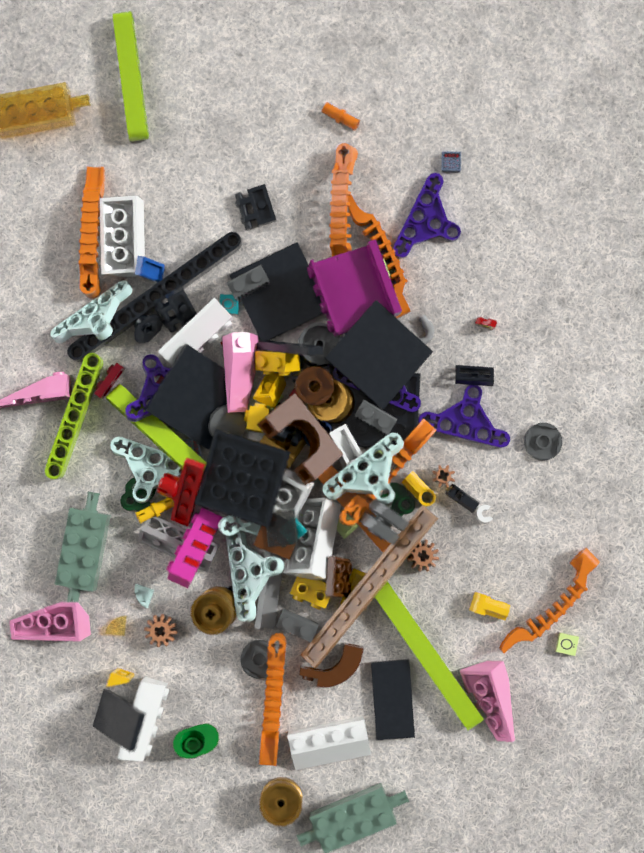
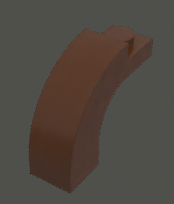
[299,642,364,688]

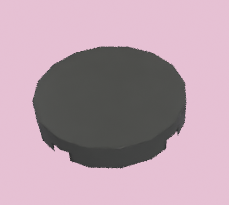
[208,405,246,437]
[524,423,562,460]
[240,640,277,679]

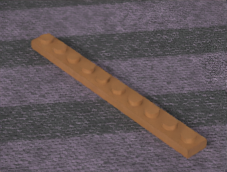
[301,505,438,668]

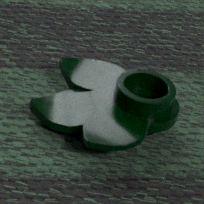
[120,477,156,512]
[377,482,415,517]

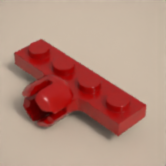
[157,458,205,527]

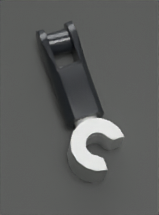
[445,484,493,524]

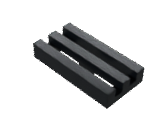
[455,365,494,386]

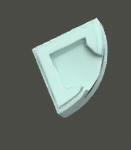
[134,584,154,608]

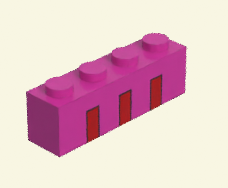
[166,508,223,589]

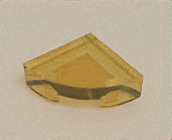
[105,616,127,636]

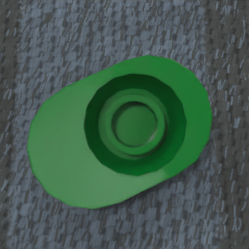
[173,723,219,759]

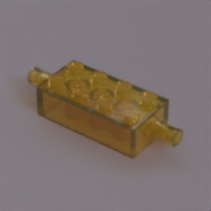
[0,82,91,139]

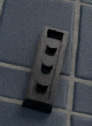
[257,340,323,355]

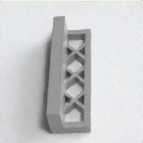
[137,516,219,572]
[254,551,284,629]

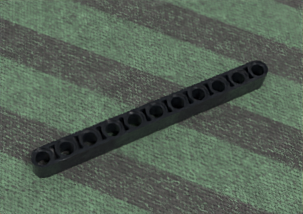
[67,232,242,362]

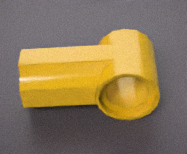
[401,471,436,506]
[469,592,510,621]

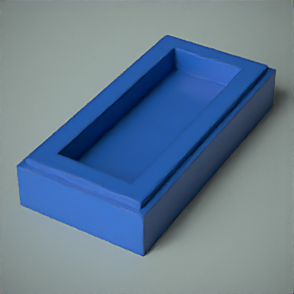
[135,256,165,283]

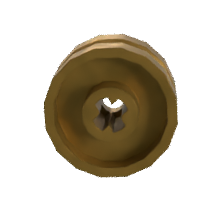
[307,379,355,423]
[191,586,237,635]
[259,777,302,826]

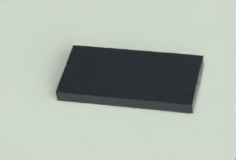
[371,659,415,740]
[93,689,146,752]

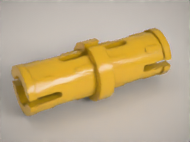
[135,497,174,524]

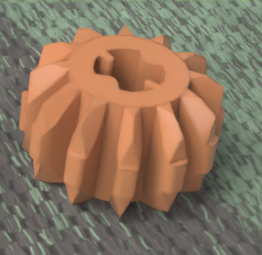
[407,539,439,572]
[144,614,178,647]

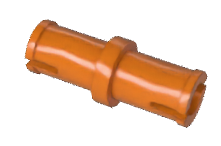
[322,102,360,131]

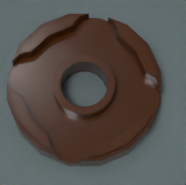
[295,366,334,405]

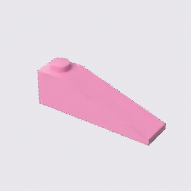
[222,333,259,413]
[0,372,72,408]
[10,602,91,641]
[460,661,515,742]

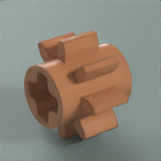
[432,465,455,488]

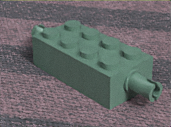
[55,491,111,602]
[297,783,409,853]

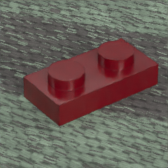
[94,363,125,399]

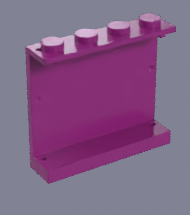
[307,239,402,337]

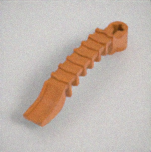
[329,143,358,257]
[78,166,105,299]
[348,195,411,319]
[339,418,436,526]
[499,547,600,653]
[259,633,286,766]

